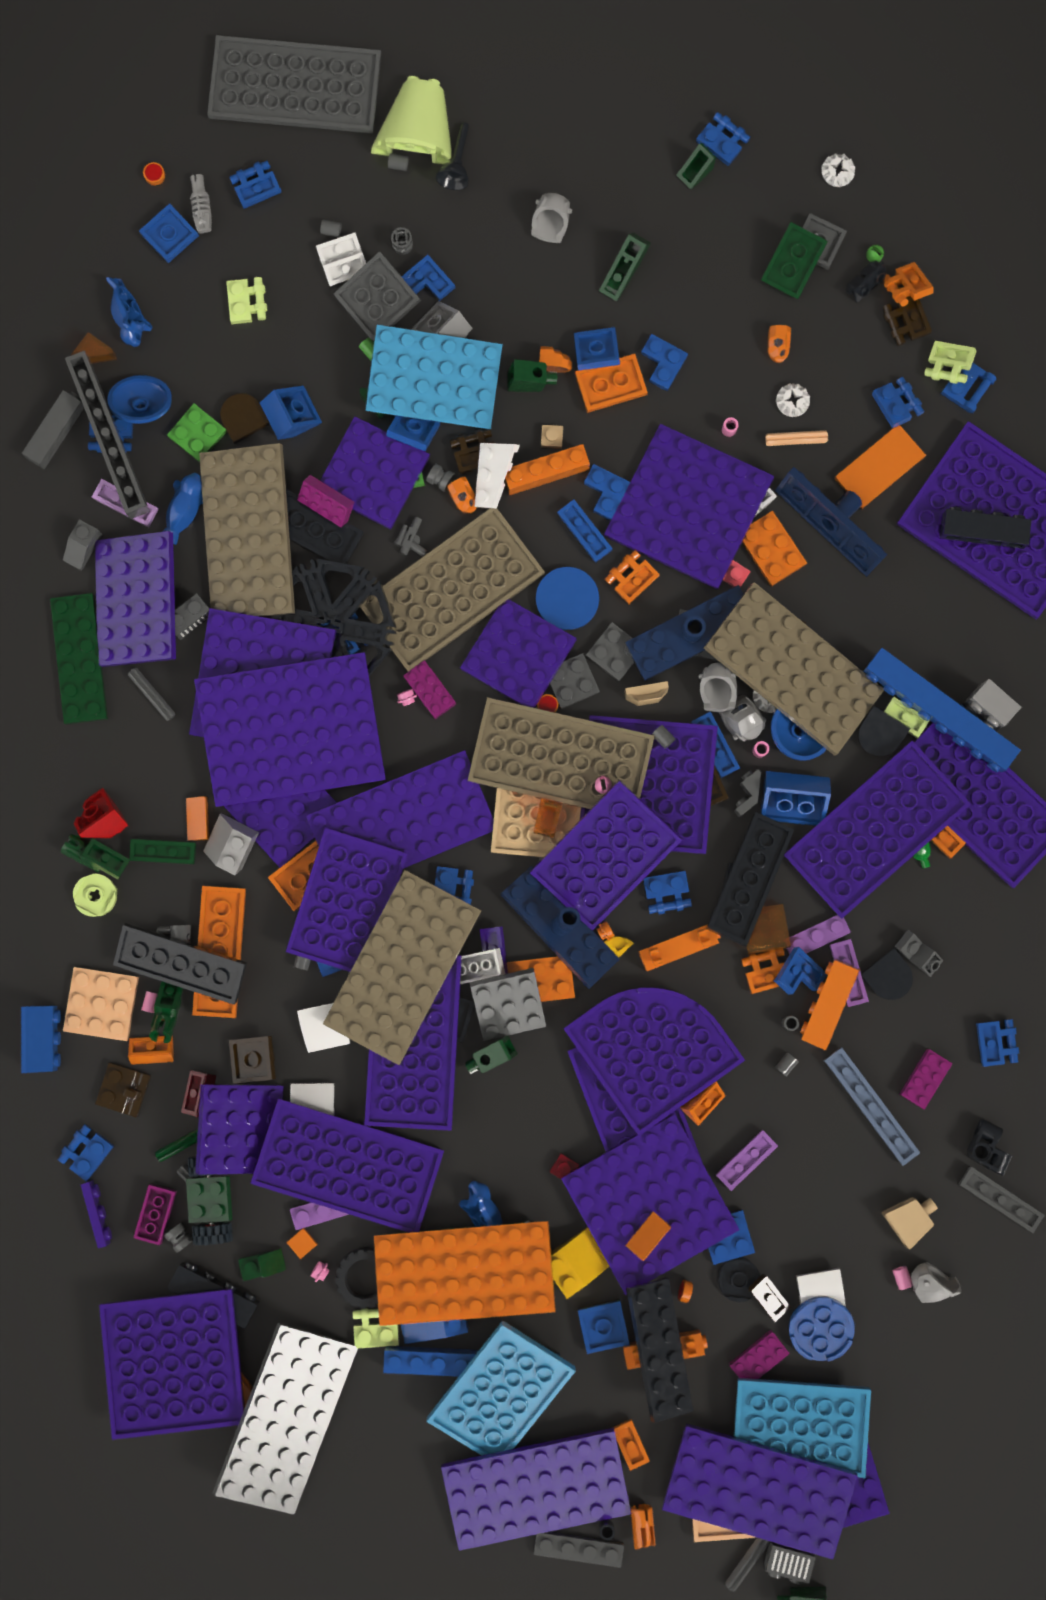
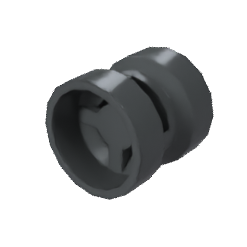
[391,227,413,255]
[426,463,455,492]
[164,1222,193,1253]

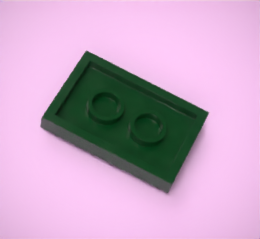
[761,222,828,299]

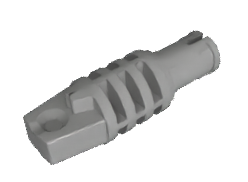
[190,174,212,234]

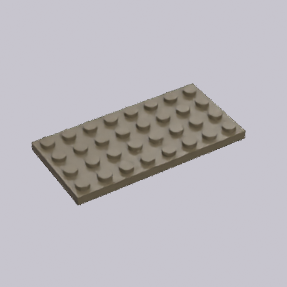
[199,443,295,617]
[360,508,545,672]
[703,582,884,756]
[468,697,654,809]
[323,870,481,1065]

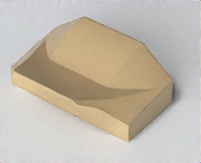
[624,681,669,706]

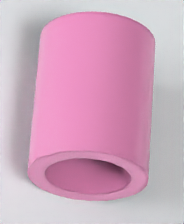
[722,417,738,437]
[752,741,769,758]
[142,991,158,1013]
[892,1266,913,1290]

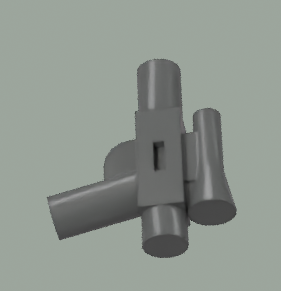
[394,517,428,557]

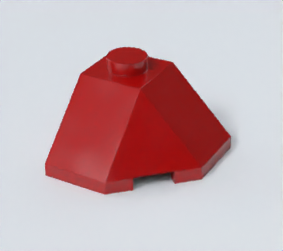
[73,788,128,838]

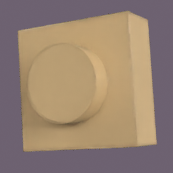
[541,425,563,449]

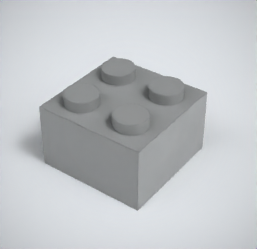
[963,679,1022,731]

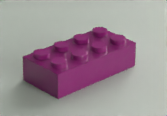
[297,475,355,528]
[403,660,456,720]
[899,1049,952,1110]
[134,1183,177,1245]
[729,1330,790,1379]

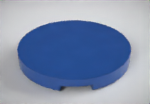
[536,567,599,631]
[789,1297,855,1362]

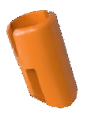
[631,1504,656,1549]

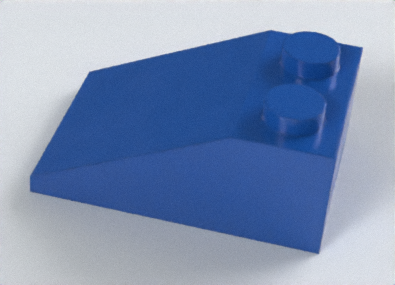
[400,1319,469,1344]

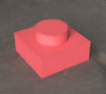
[723,560,751,587]

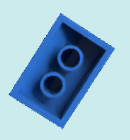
[760,771,831,826]
[21,1006,61,1073]

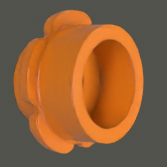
[596,921,615,941]

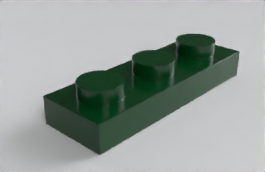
[129,839,196,864]

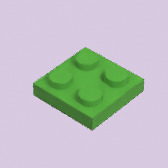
[167,404,227,463]

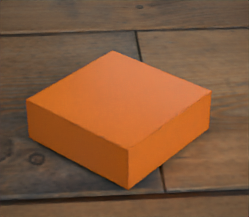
[286,1228,317,1259]

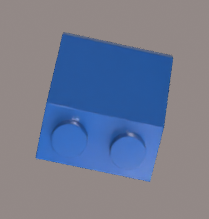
[260,386,322,440]

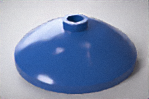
[107,375,172,424]
[771,709,826,761]

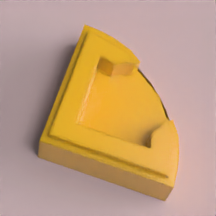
[604,936,634,958]

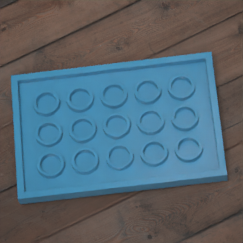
[365,325,503,429]
[427,1321,576,1455]
[734,1378,871,1478]

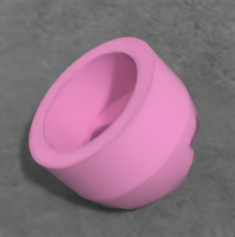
[595,776,612,794]

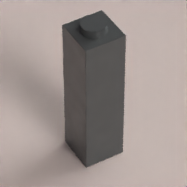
[22,390,84,469]

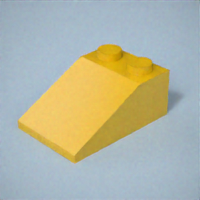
[551,1227,610,1299]

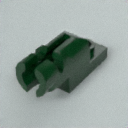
[61,833,130,879]
[149,981,184,1043]

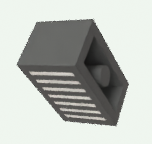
[175,593,209,640]
[763,1542,816,1585]

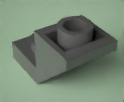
[734,769,761,817]
[895,930,944,977]

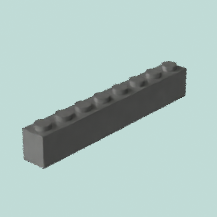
[65,350,150,520]

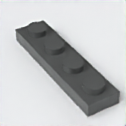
[958,1166,1045,1233]
[534,1532,624,1568]

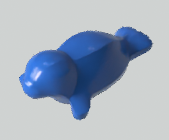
[106,277,153,347]
[162,473,203,545]
[459,1181,502,1227]

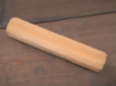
[765,430,828,446]

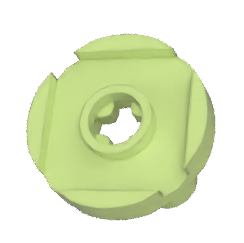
[73,874,117,917]

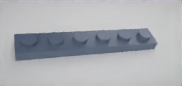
[824,1047,920,1166]

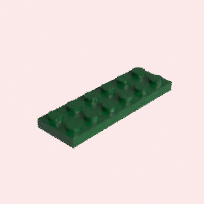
[50,593,108,725]

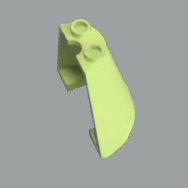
[371,76,453,164]

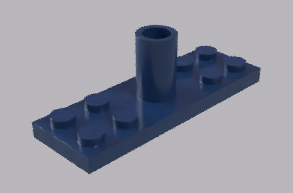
[775,467,888,577]
[625,585,743,681]
[500,866,620,989]

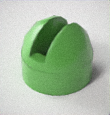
[866,245,884,262]

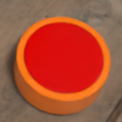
[143,162,165,185]
[537,694,558,713]
[678,1280,693,1303]

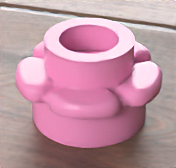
[397,689,417,706]
[310,1261,329,1282]

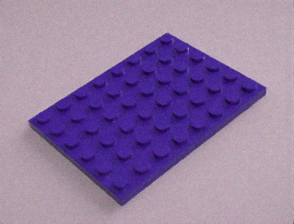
[896,421,1046,619]
[194,652,386,807]

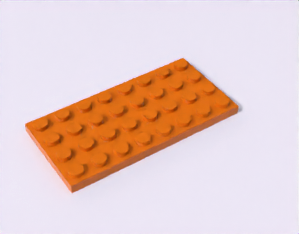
[374,1221,556,1326]

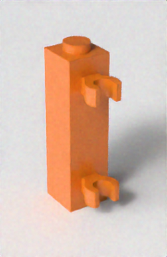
[638,924,721,971]
[623,1329,708,1370]

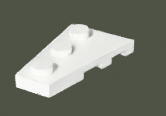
[475,443,520,509]

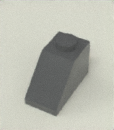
[63,519,103,571]

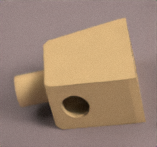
[881,1197,938,1249]

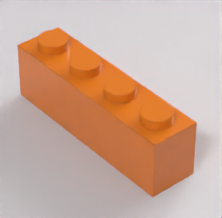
[504,444,590,495]
[800,959,860,1050]

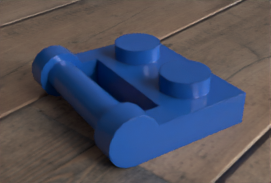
[941,363,997,413]

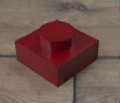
[549,1153,579,1180]

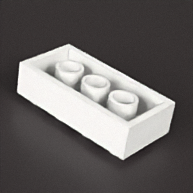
[460,948,505,984]

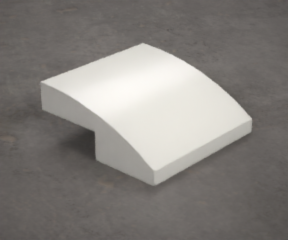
[316,233,366,286]
[297,1003,351,1053]
[290,1083,335,1116]
[796,1268,845,1305]

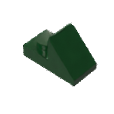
[238,1248,286,1281]

